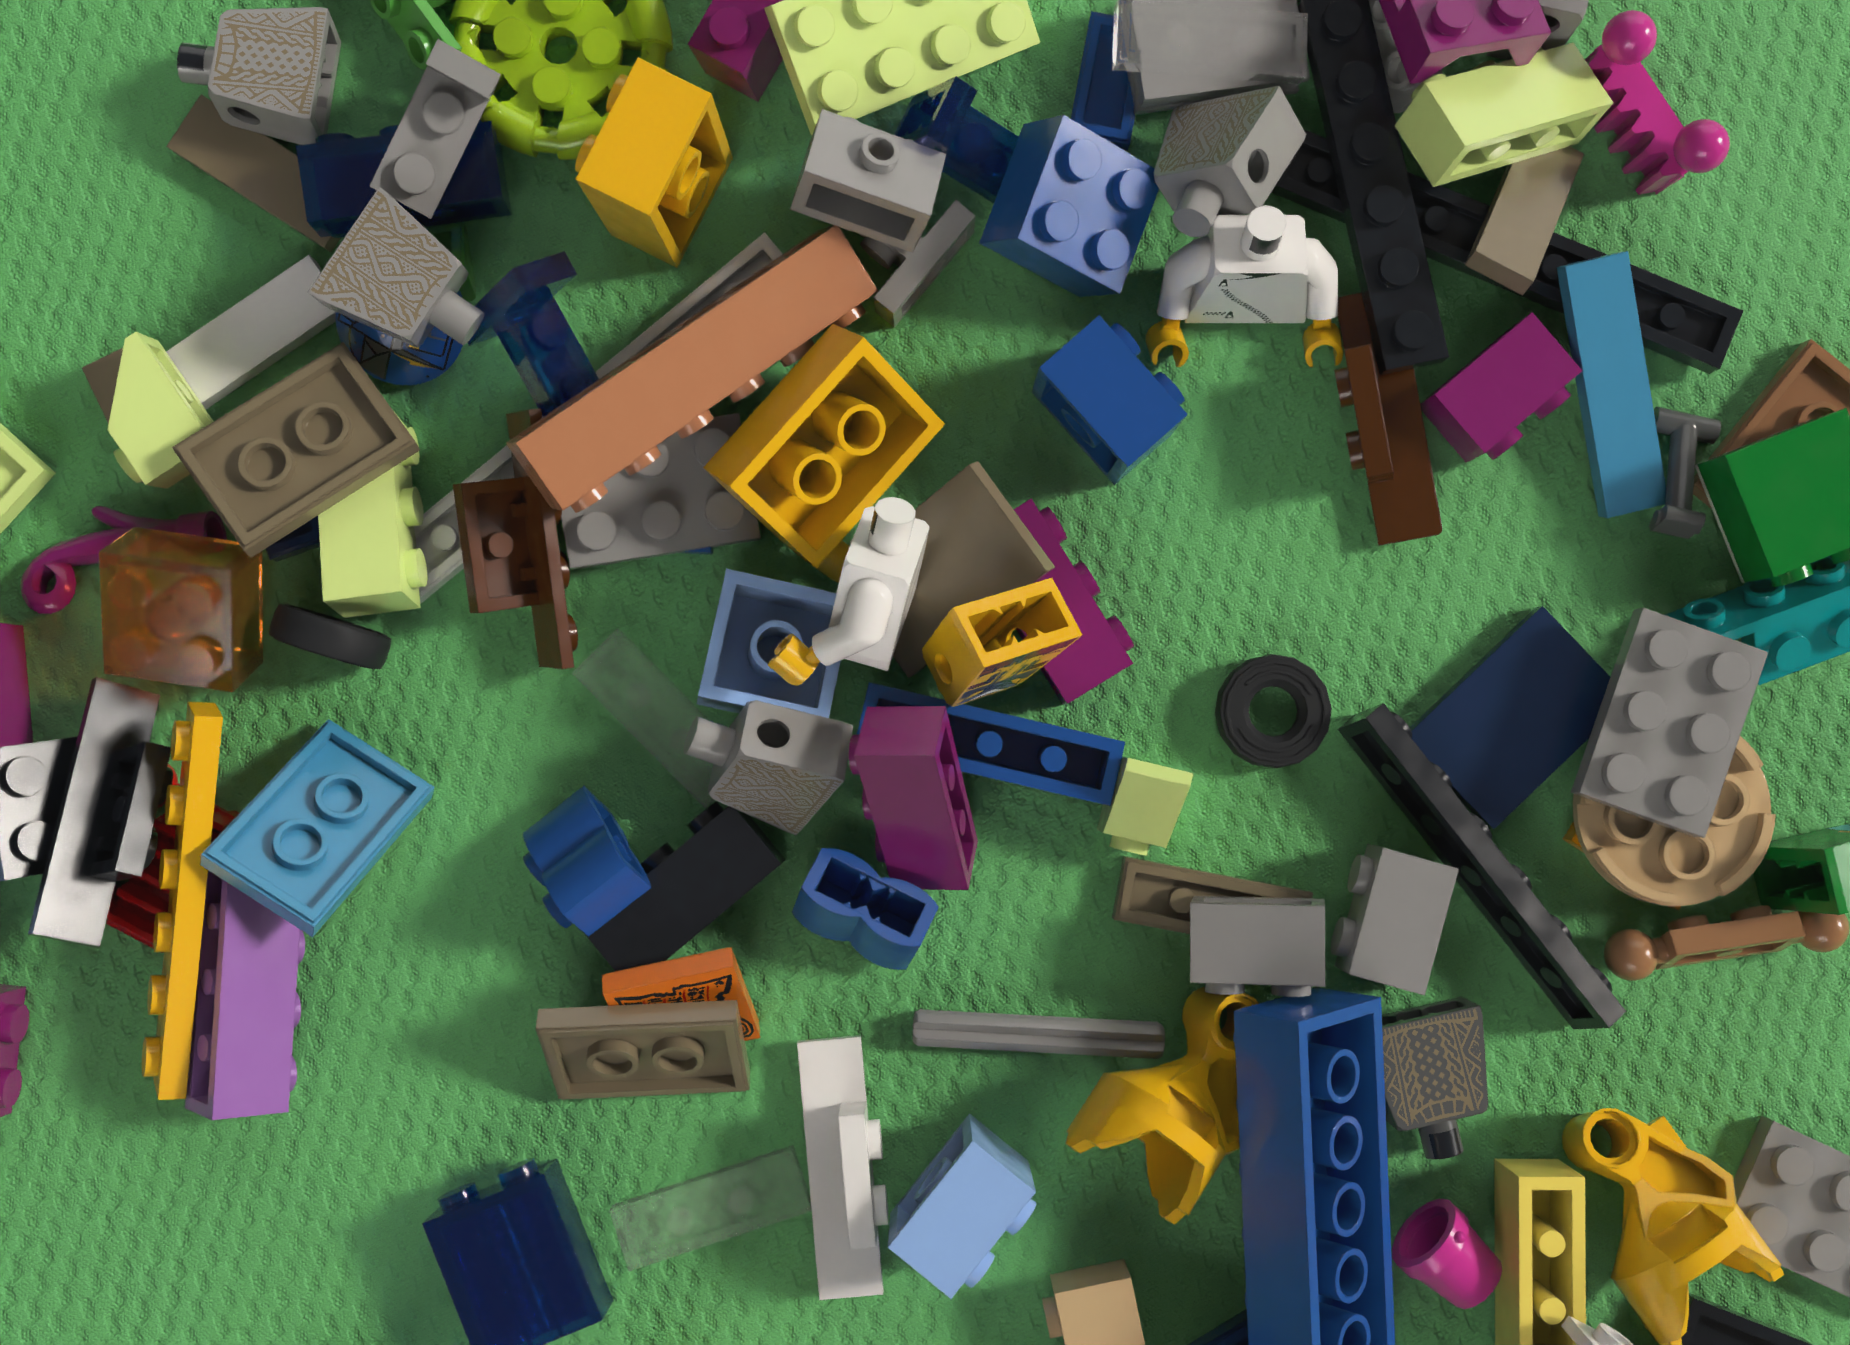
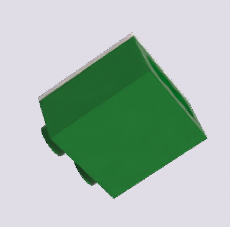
[1695,408,1850,588]

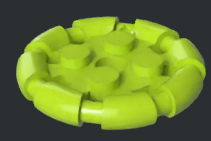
[449,0,673,160]

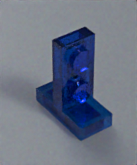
[894,76,1019,203]
[468,251,599,417]

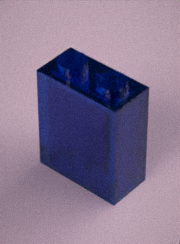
[422,1158,613,1345]

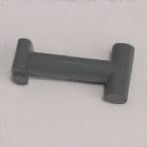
[1649,407,1721,539]

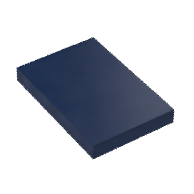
[1409,606,1610,829]

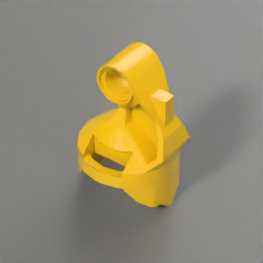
[1065,987,1259,1225]
[1562,1108,1784,1345]

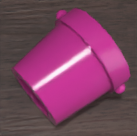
[1392,1198,1502,1309]

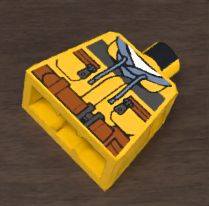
[922,578,1083,707]

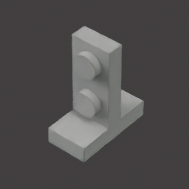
[370,39,501,219]
[840,200,976,328]

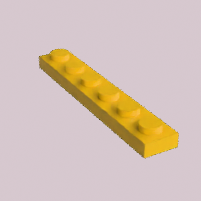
[142,702,223,1100]

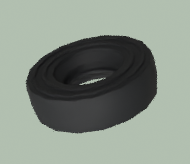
[269,604,391,669]
[1215,654,1332,768]

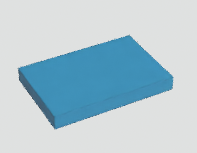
[200,719,435,937]

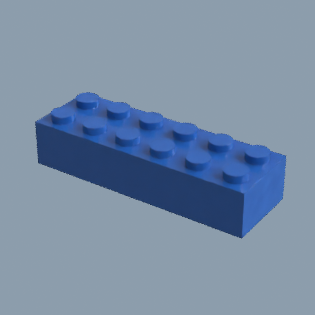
[1233,987,1395,1345]

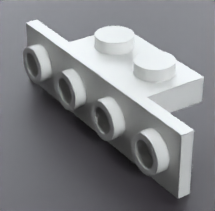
[797,1035,889,1300]

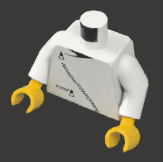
[1146,205,1343,367]
[768,497,930,686]

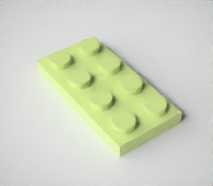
[764,0,1040,135]

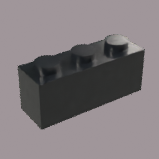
[583,801,786,971]

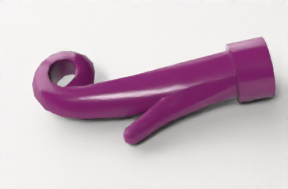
[20,506,227,614]

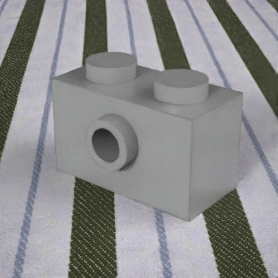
[790,109,946,253]
[1331,844,1459,996]
[1190,896,1325,997]

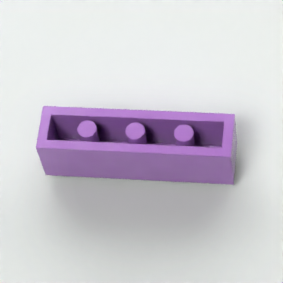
[185,870,305,1120]

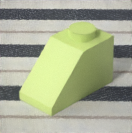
[107,332,214,489]
[1097,757,1193,856]

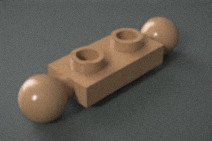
[1604,906,1850,981]

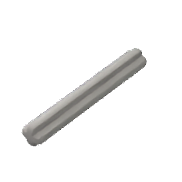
[912,1009,1165,1059]

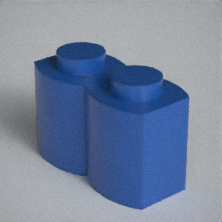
[523,786,651,937]
[792,848,939,970]

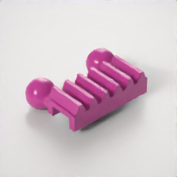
[1585,10,1730,195]

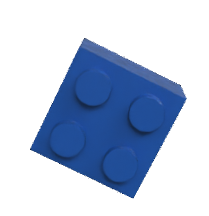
[979,115,1159,297]
[1032,315,1188,485]

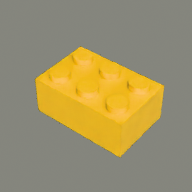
[575,57,733,268]
[703,324,945,569]

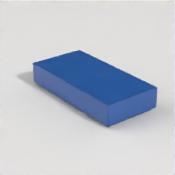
[1071,11,1135,151]

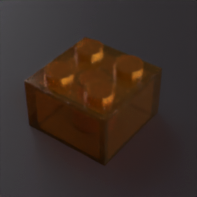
[99,527,263,692]

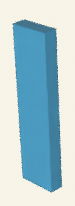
[1556,251,1666,518]

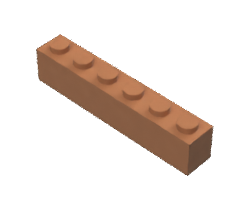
[506,225,878,513]

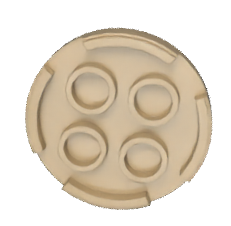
[1573,736,1776,907]

